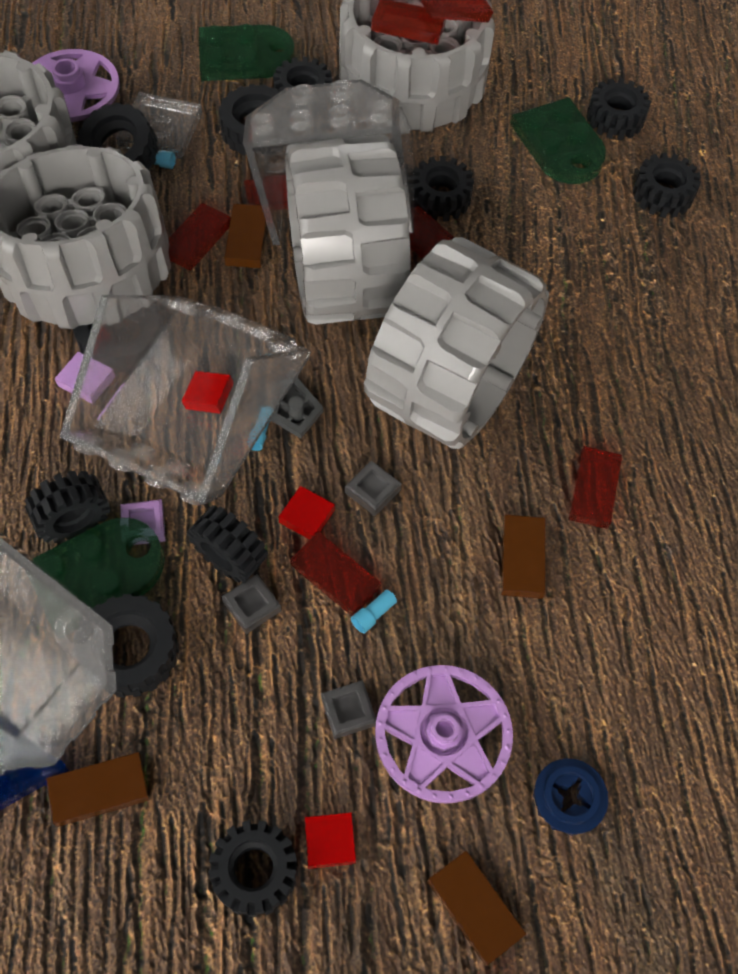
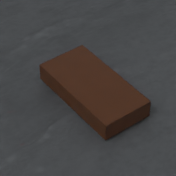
[224,203,269,268]
[501,514,545,599]
[46,752,150,827]
[427,851,526,966]

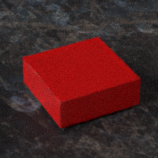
[182,371,234,414]
[278,486,335,542]
[305,812,356,869]

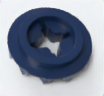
[533,758,608,836]

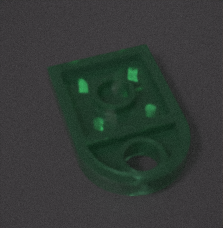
[199,24,295,81]
[510,97,606,184]
[25,518,165,638]

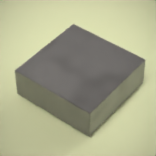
[345,460,402,516]
[222,574,282,634]
[321,680,376,739]

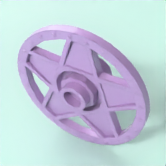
[32,49,120,122]
[375,665,513,804]

